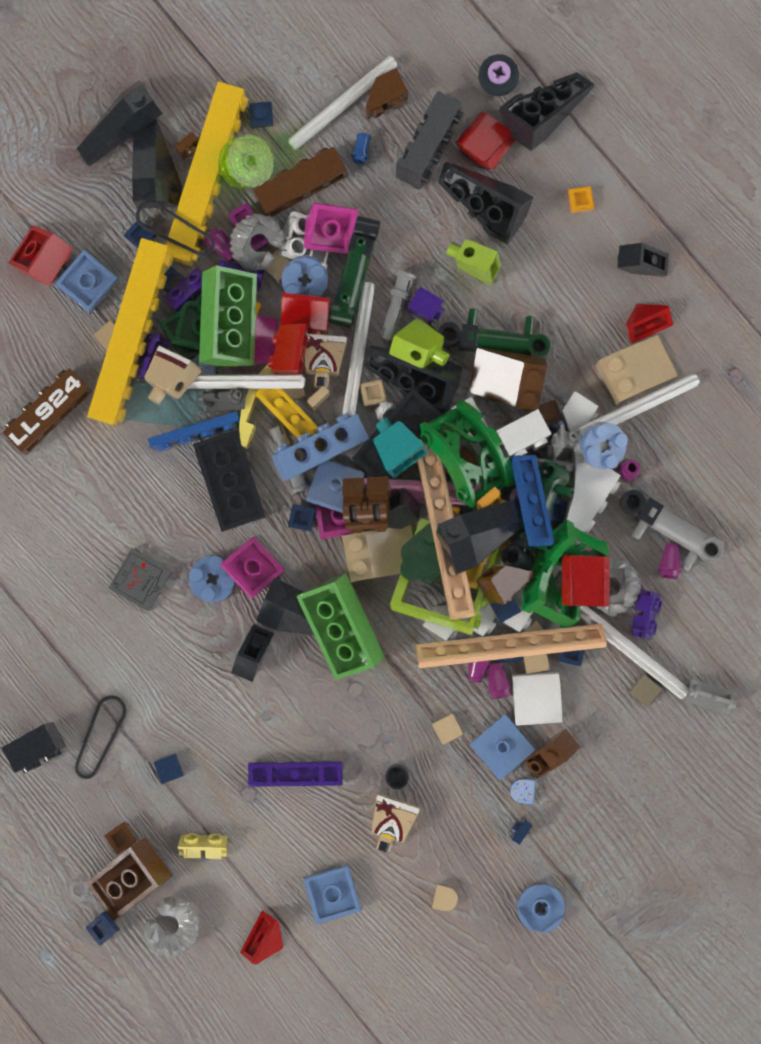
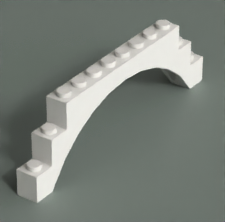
[422,391,621,641]

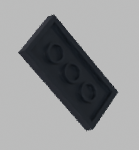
[351,388,443,480]
[193,429,266,532]

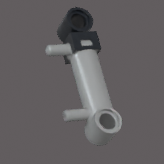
[619,490,724,571]

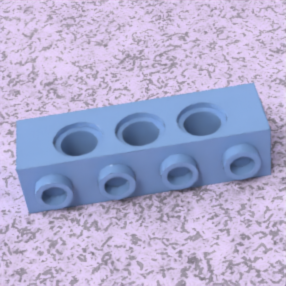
[271,413,369,481]

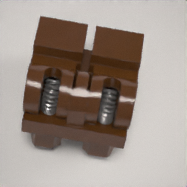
[342,476,391,533]

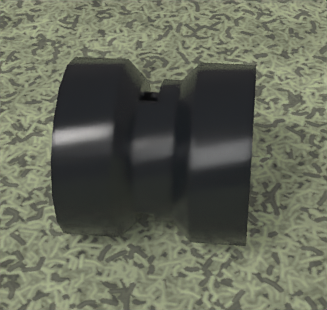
[385,764,409,790]

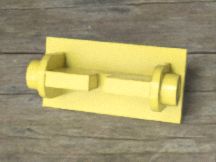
[178,833,228,859]

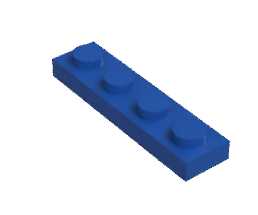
[148,411,240,452]
[511,455,554,546]

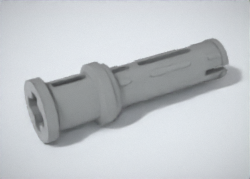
[379,270,416,342]
[270,425,310,496]

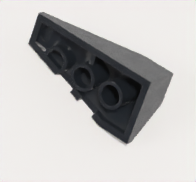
[499,72,594,151]
[77,80,163,166]
[132,119,182,209]
[438,162,534,244]
[365,345,463,415]
[436,498,524,575]
[256,578,314,635]

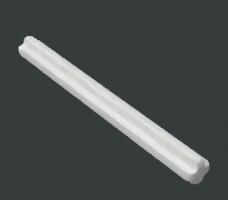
[288,56,397,150]
[343,282,375,416]
[188,374,305,389]
[577,374,700,438]
[580,606,689,699]

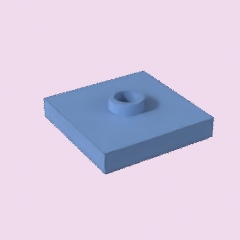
[54,249,120,314]
[306,460,365,513]
[469,714,535,780]
[303,864,362,925]

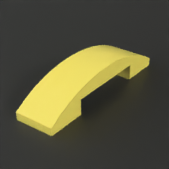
[239,365,273,450]

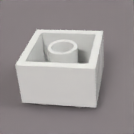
[496,409,551,459]

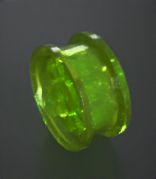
[218,135,274,189]

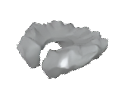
[230,213,285,272]
[595,557,641,617]
[144,897,200,958]

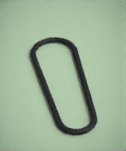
[136,201,215,256]
[75,696,127,779]

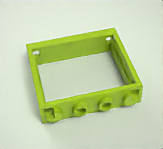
[390,518,502,635]

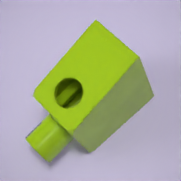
[446,239,501,286]
[389,318,449,368]

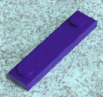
[248,761,343,787]

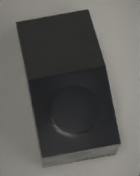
[617,242,669,277]
[389,488,420,529]
[231,624,274,682]

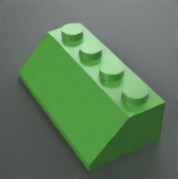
[199,265,257,366]
[296,573,385,680]

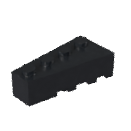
[396,91,464,189]

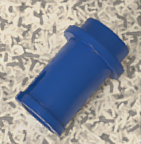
[351,133,371,164]

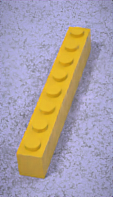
[166,81,248,267]
[87,238,173,426]

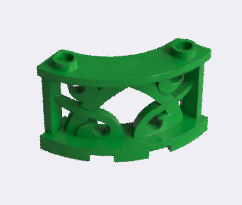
[420,400,515,508]
[522,519,609,628]

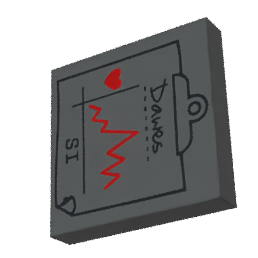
[108,548,172,612]

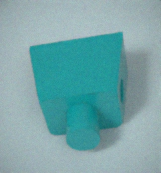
[373,418,430,478]

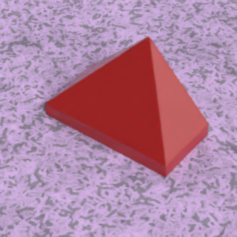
[626,303,673,344]
[240,910,283,965]

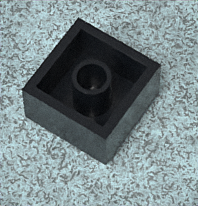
[1,722,67,774]

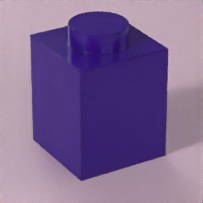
[408,286,445,324]

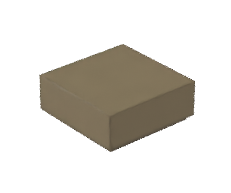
[629,674,662,707]

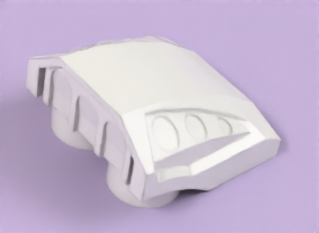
[279,211,329,269]

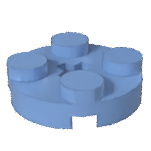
[282,255,328,297]
[580,422,628,469]
[189,556,236,602]
[517,883,565,932]

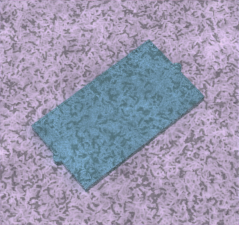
[127,382,199,427]

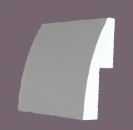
[512,672,562,726]

